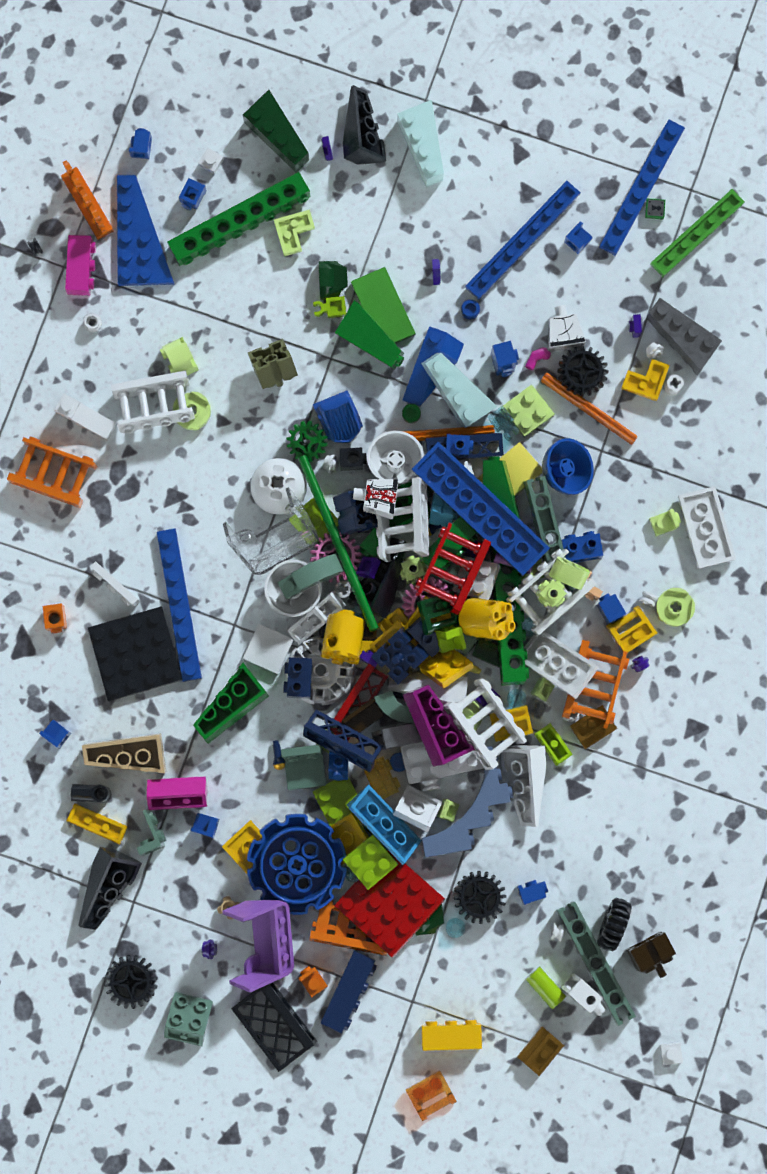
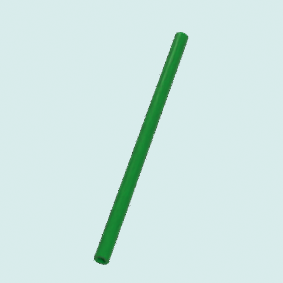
[298,455,379,632]

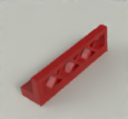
[330,663,388,741]

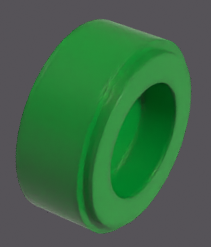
[402,404,421,424]

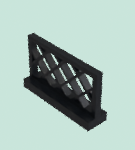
[231,982,318,1072]

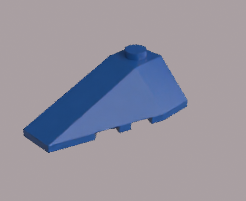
[402,326,464,407]

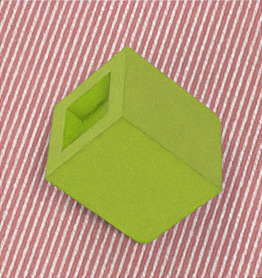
[436,625,466,653]

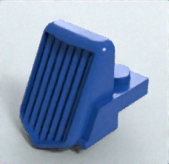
[313,390,363,443]

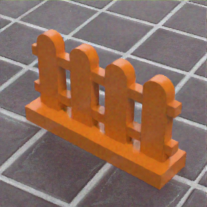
[61,160,114,240]
[310,900,387,956]

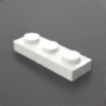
[91,561,140,607]

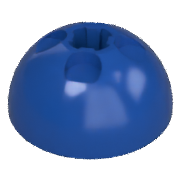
[542,438,594,495]

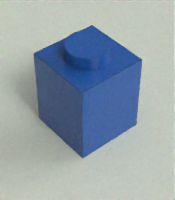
[596,593,626,625]

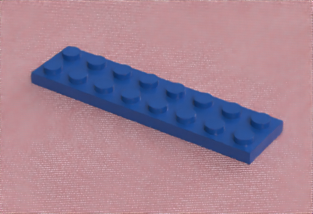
[411,442,550,576]

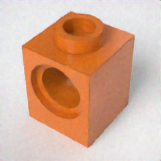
[42,603,67,633]

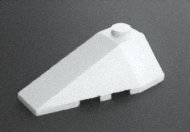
[388,671,468,704]
[501,745,546,827]

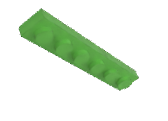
[650,189,745,277]

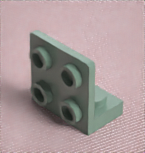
[281,745,326,790]
[137,809,166,856]
[164,992,213,1046]

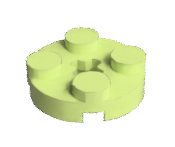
[173,392,211,431]
[656,588,695,627]

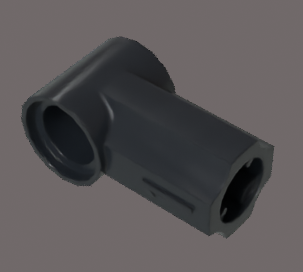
[70,784,112,803]

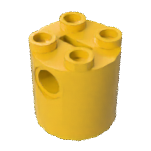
[459,598,516,640]
[321,610,365,665]

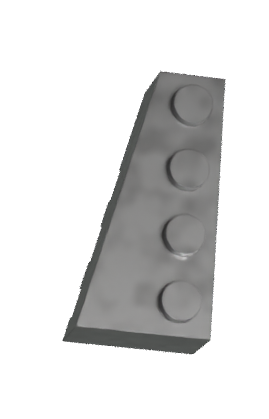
[646,298,722,376]

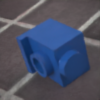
[129,128,152,159]
[179,178,207,210]
[446,434,473,457]
[328,751,349,781]
[517,880,548,905]

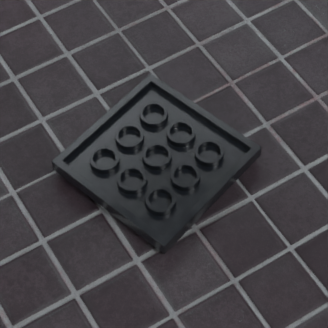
[88,606,182,702]

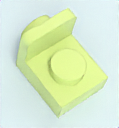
[649,509,681,536]

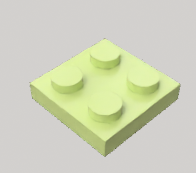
[501,384,554,438]

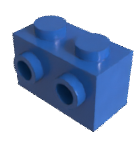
[490,341,519,377]
[561,531,604,563]

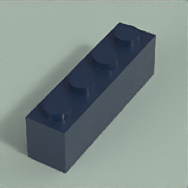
[321,950,377,1034]

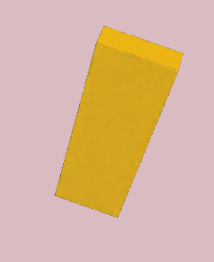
[66,803,128,844]

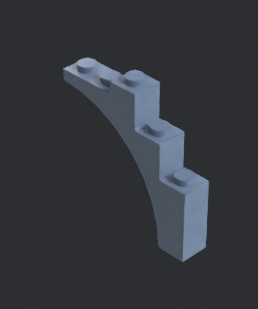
[422,746,513,858]

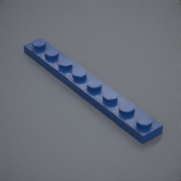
[599,119,685,256]
[465,181,581,300]
[157,528,202,682]

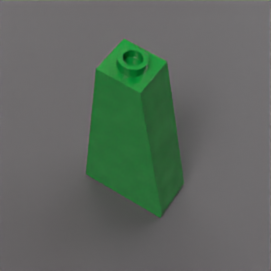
[335,300,404,370]
[483,456,521,520]

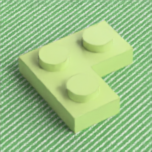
[274,210,315,257]

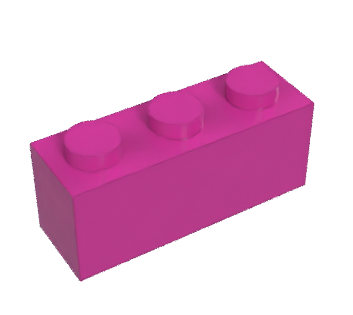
[65,235,96,296]
[146,776,207,810]

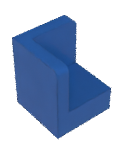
[564,221,592,254]
[39,720,72,749]
[190,813,220,838]

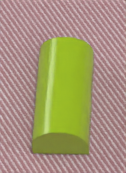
[534,723,573,766]
[525,966,566,1009]

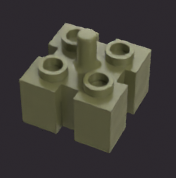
[248,339,298,389]

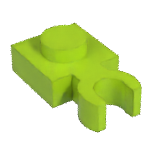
[313,296,346,318]

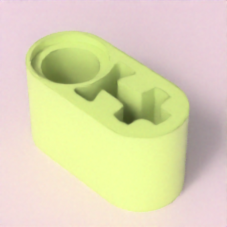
[549,557,590,590]

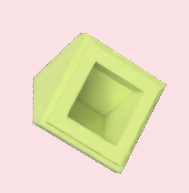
[531,677,555,702]
[437,799,460,823]

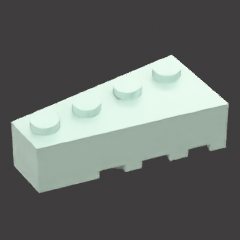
[397,100,444,187]

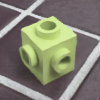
[400,556,427,585]
[535,580,567,607]

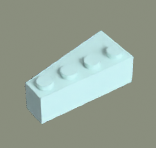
[421,353,497,428]

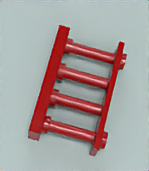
[414,523,491,615]

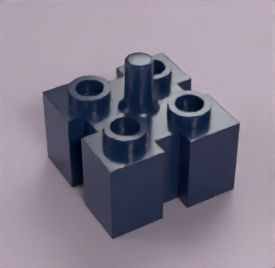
[333,491,378,534]
[371,627,429,685]

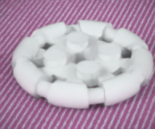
[286,636,356,705]

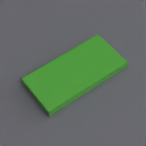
[351,267,416,344]

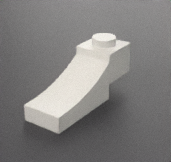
[54,393,116,440]
[287,591,346,645]

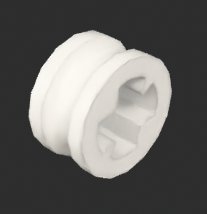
[334,581,352,599]
[639,591,658,607]
[421,778,440,792]
[551,922,564,942]

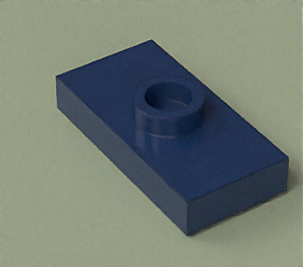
[406,616,440,657]

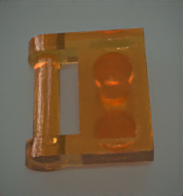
[405,1070,457,1121]

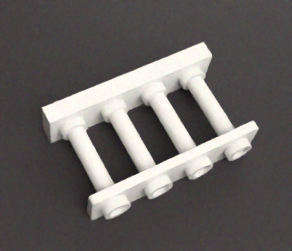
[111,370,195,433]
[376,477,429,562]
[506,549,597,635]
[443,678,527,770]

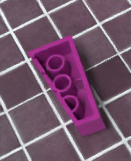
[403,685,475,767]

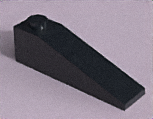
[343,85,386,165]

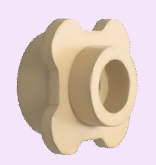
[217,896,240,920]

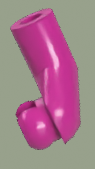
[525,347,551,370]

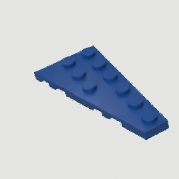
[117,175,175,286]

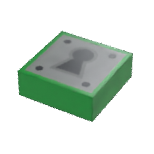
[645,198,666,220]

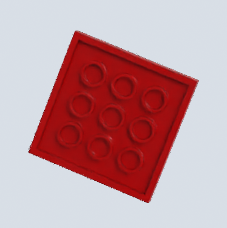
[334,850,445,959]

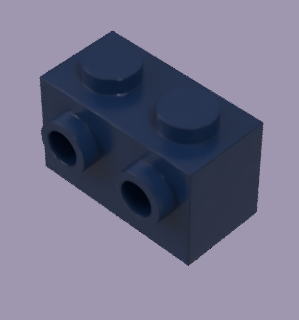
[283,657,313,699]

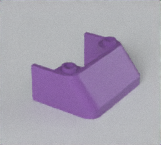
[223,900,294,992]

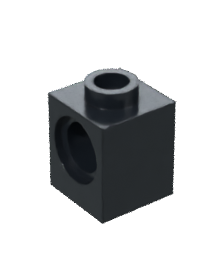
[339,447,367,471]

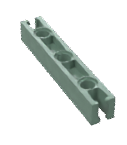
[523,476,574,597]
[556,901,636,1026]

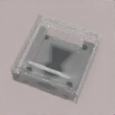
[527,695,549,721]

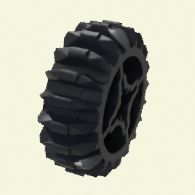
[557,346,609,397]
[453,871,506,924]
[597,898,632,951]
[104,955,158,1009]

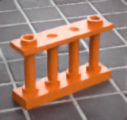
[7,436,97,508]
[562,640,629,729]

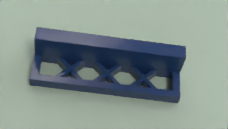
[425,433,504,459]
[303,710,383,772]

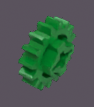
[286,421,328,462]

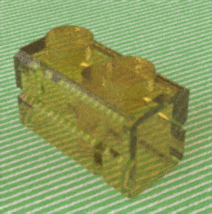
[363,756,401,800]

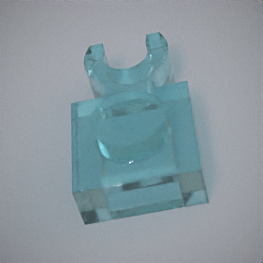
[487,405,520,441]

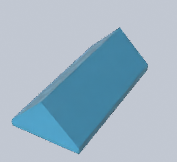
[347,784,422,865]

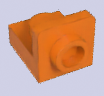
[298,966,328,998]

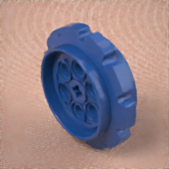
[247,813,347,915]

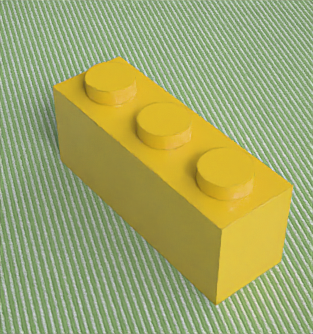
[421,1020,482,1051]

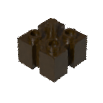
[625,932,676,978]

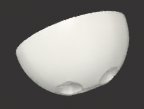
[367,431,424,485]
[251,458,307,515]
[264,560,322,617]

